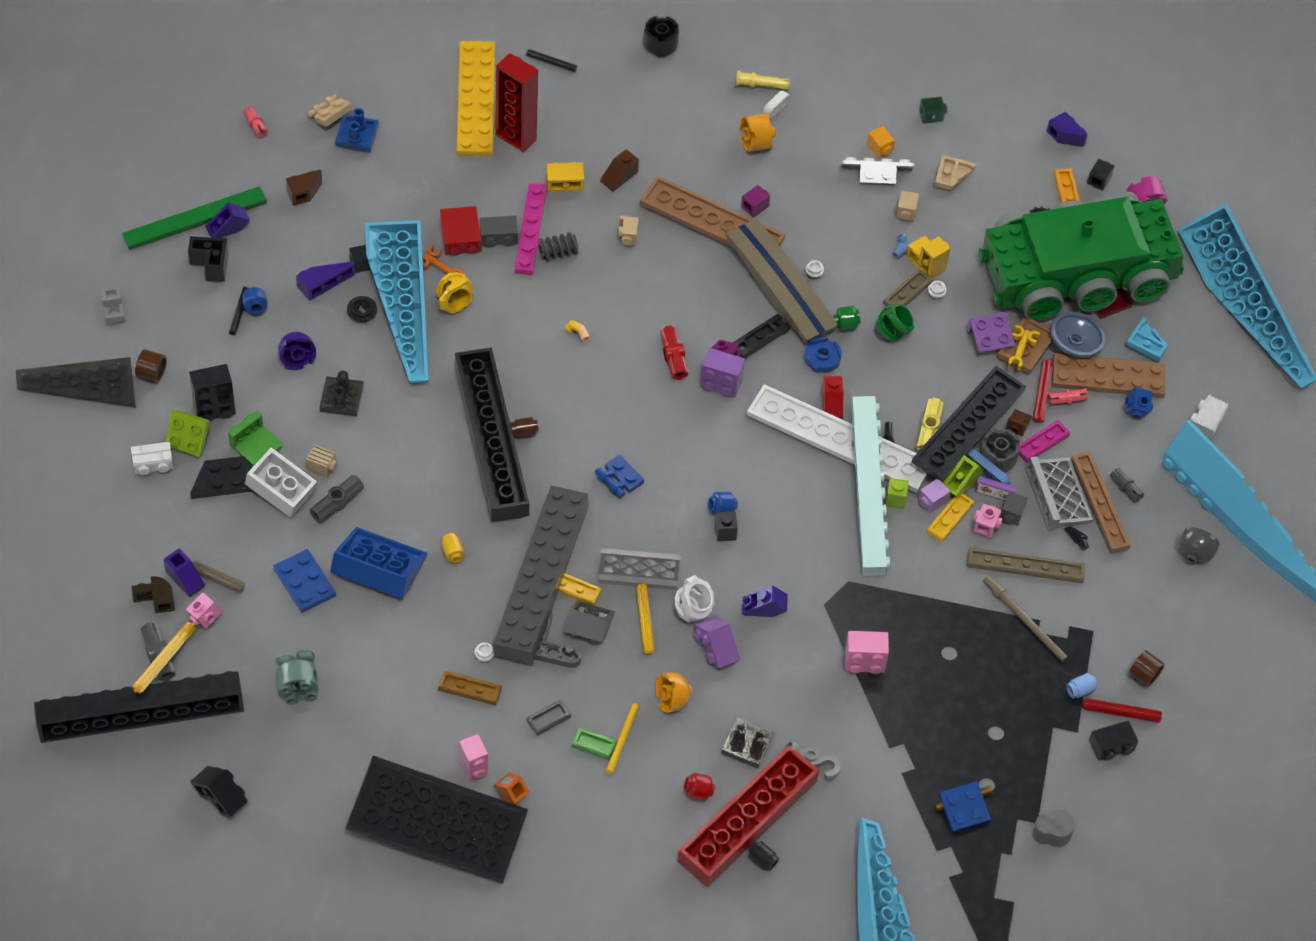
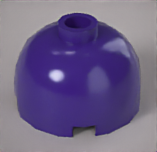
[278,331,316,370]

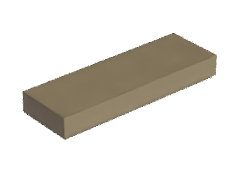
[883,269,933,307]

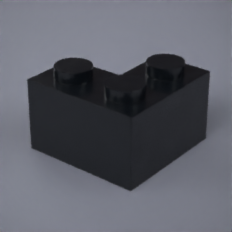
[188,236,229,281]
[190,766,248,817]

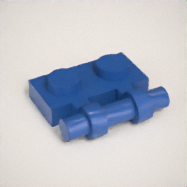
[595,454,644,498]

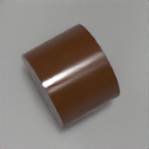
[135,349,167,382]
[1129,650,1165,687]

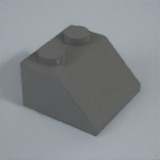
[564,601,615,643]

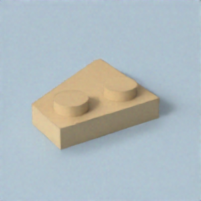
[934,155,976,191]

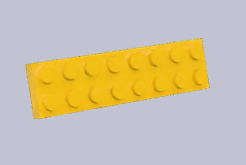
[457,41,495,156]

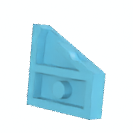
[1126,317,1168,362]

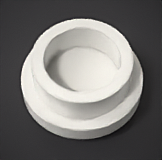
[805,260,824,278]
[928,281,946,298]
[475,642,494,662]

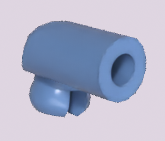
[892,233,909,259]

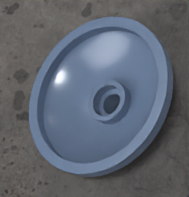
[1051,312,1106,358]

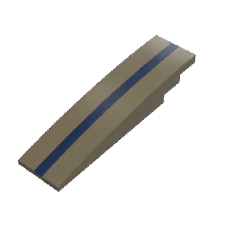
[725,218,838,343]

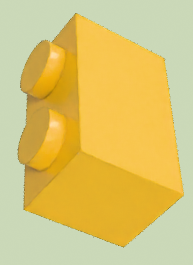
[546,162,584,192]

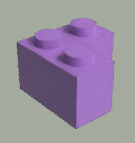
[694,616,740,668]

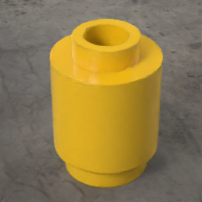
[441,533,465,563]

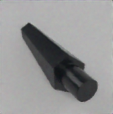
[1064,526,1089,550]

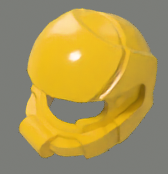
[436,272,473,314]

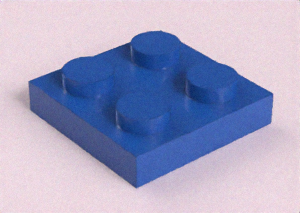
[938,781,991,832]

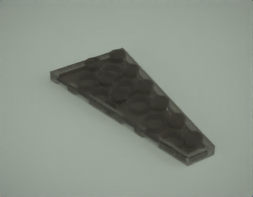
[16,357,136,408]

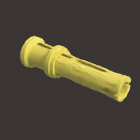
[735,70,790,90]

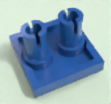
[335,108,379,152]

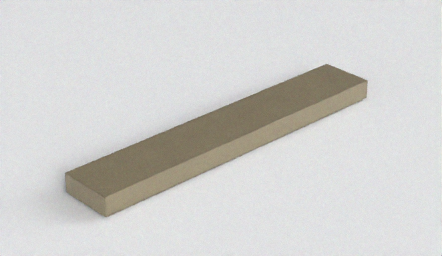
[967,547,1085,583]

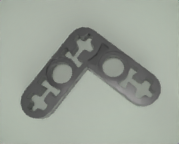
[535,610,581,668]

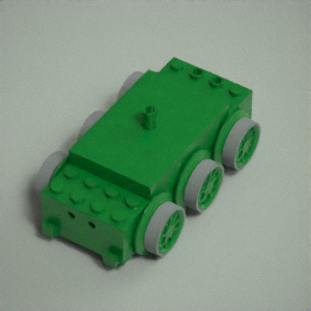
[978,192,1184,321]

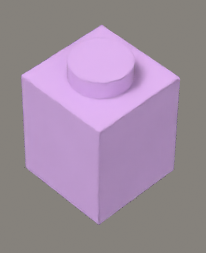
[918,479,950,513]

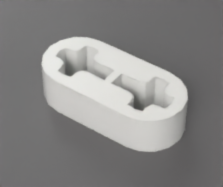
[763,90,791,119]

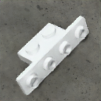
[841,157,914,184]

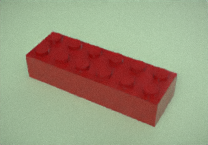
[496,53,539,153]

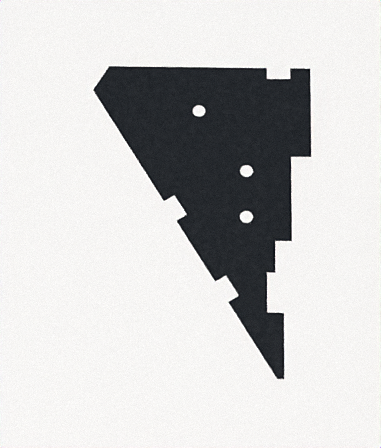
[824,581,1094,941]

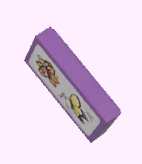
[975,477,1016,501]

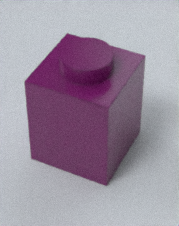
[741,185,770,218]

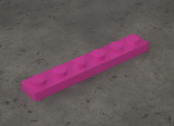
[515,183,547,275]

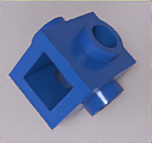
[1124,387,1153,418]

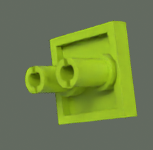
[165,409,210,457]

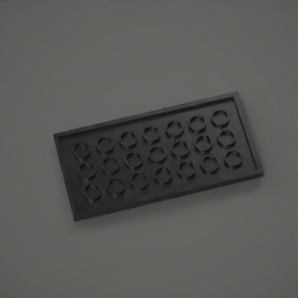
[346,755,528,884]

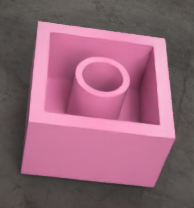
[845,631,889,674]

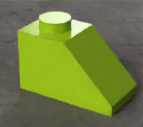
[943,455,984,497]

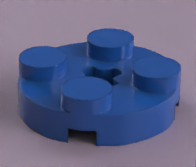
[804,337,842,373]

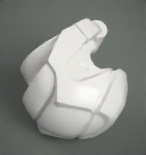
[674,575,714,623]

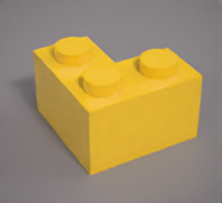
[906,235,950,278]

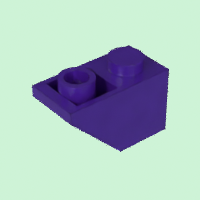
[1046,111,1088,147]
[163,548,205,597]
[742,585,788,617]

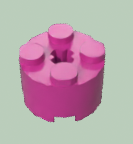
[1127,176,1168,205]

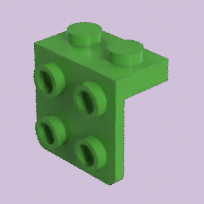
[228,411,282,466]

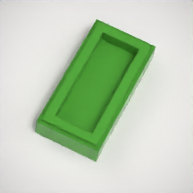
[571,727,617,760]

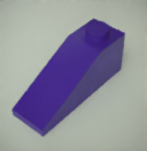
[296,261,355,301]

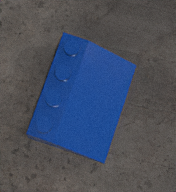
[330,527,428,598]

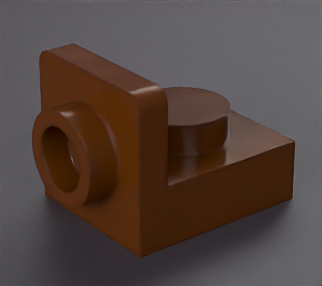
[1005,409,1032,437]

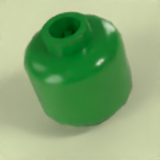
[833,305,861,331]

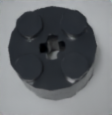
[643,16,679,58]

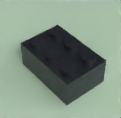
[189,364,236,421]

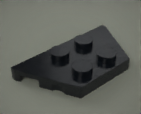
[190,456,254,499]

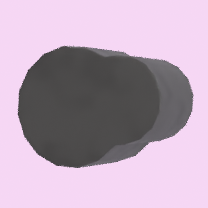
[1032,809,1075,847]

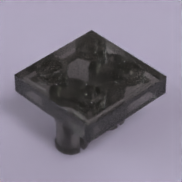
[319,371,364,416]
[721,717,775,769]

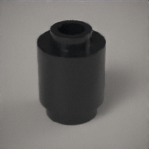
[748,841,779,871]

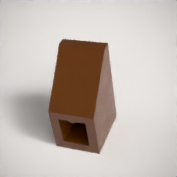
[286,169,323,206]

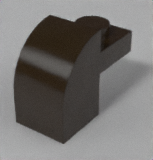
[131,576,175,614]

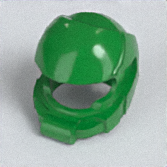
[875,303,915,341]

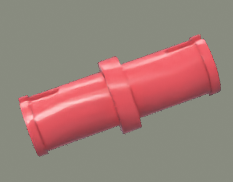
[243,105,268,138]
[1049,388,1088,405]

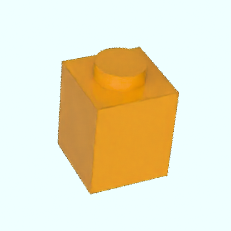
[867,126,895,158]

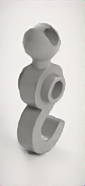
[785,741,841,780]

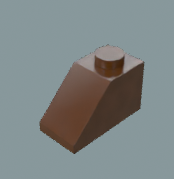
[600,149,639,192]

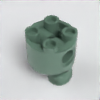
[276,650,319,705]

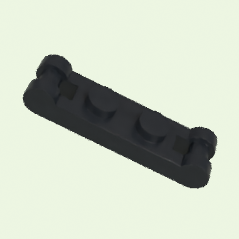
[732,314,791,359]

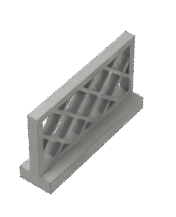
[1025,457,1094,531]
[599,548,680,590]

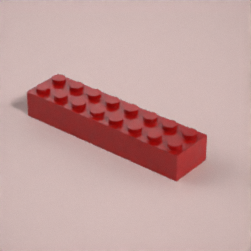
[677,745,819,887]

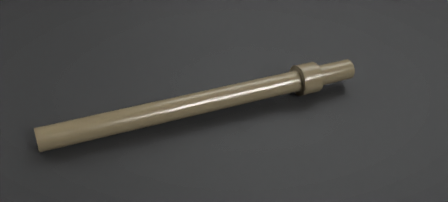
[983,575,1068,662]

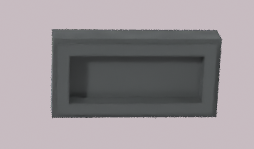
[526,699,571,736]

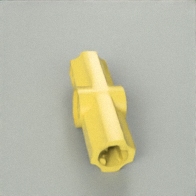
[916,398,944,450]

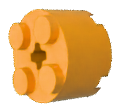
[740,113,776,152]

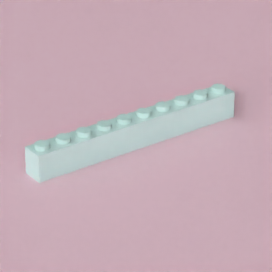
[851,396,890,576]

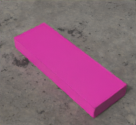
[1018,420,1070,463]

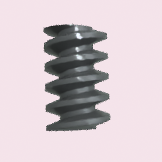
[538,232,578,260]

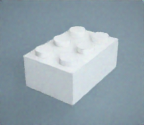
[245,448,317,518]

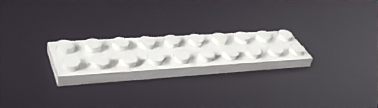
[747,384,928,493]

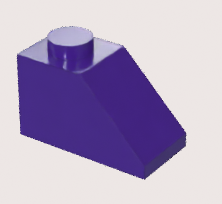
[206,202,250,238]

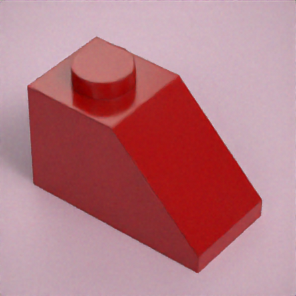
[821,376,844,420]

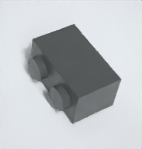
[480,216,518,246]

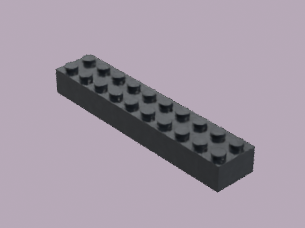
[455,347,530,522]
[34,671,244,743]

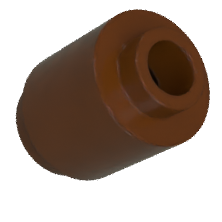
[510,417,539,438]

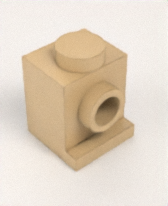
[618,216,639,246]

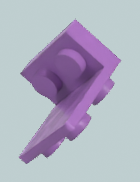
[966,312,1015,353]

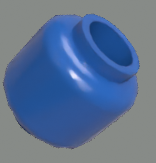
[242,287,268,315]
[708,492,738,516]

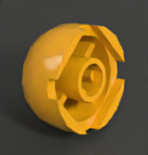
[655,672,692,713]

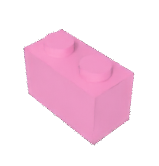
[459,734,488,780]

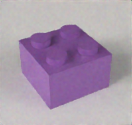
[700,348,745,398]

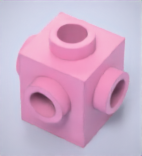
[973,504,1003,538]
[186,592,222,629]

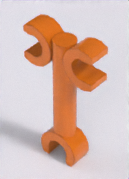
[416,245,464,274]

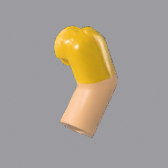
[565,320,590,342]

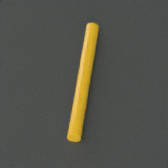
[606,703,639,775]

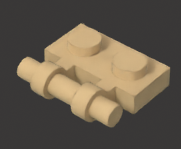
[307,94,353,127]

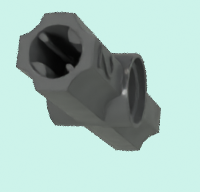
[310,475,364,522]
[140,622,175,681]

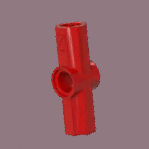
[660,325,688,380]

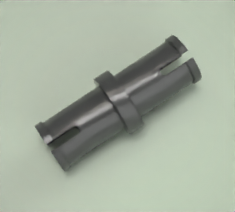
[1110,468,1144,502]

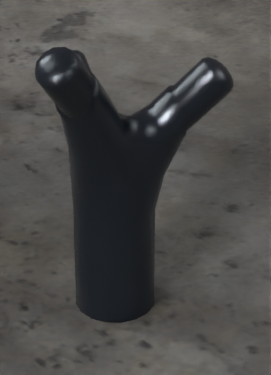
[883,422,895,443]

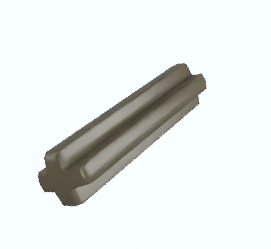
[193,561,245,593]

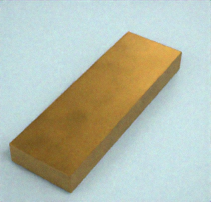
[438,671,502,706]

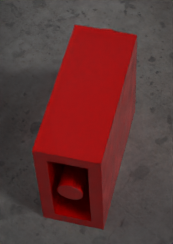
[440,206,482,255]

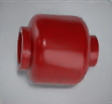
[683,773,715,801]

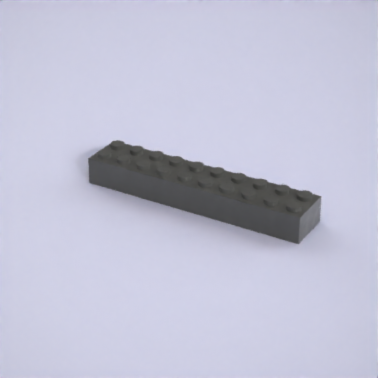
[493,485,589,665]

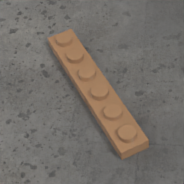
[1071,451,1131,553]

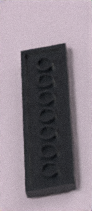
[911,366,1026,483]

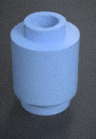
[1066,673,1097,698]

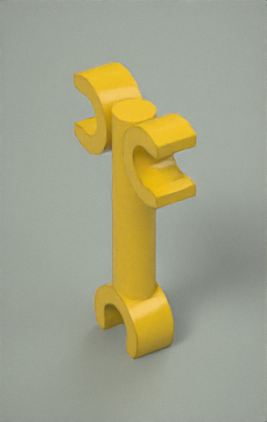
[1008,325,1040,371]

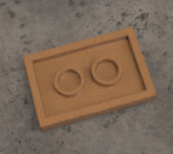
[997,316,1053,374]

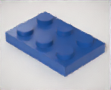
[273,549,336,613]

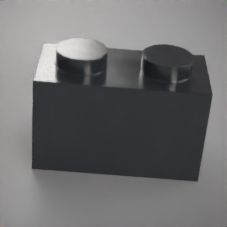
[1089,720,1138,761]

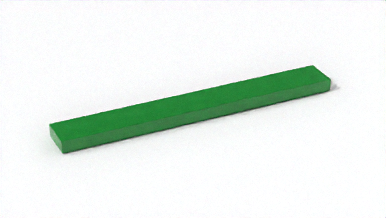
[122,186,267,250]

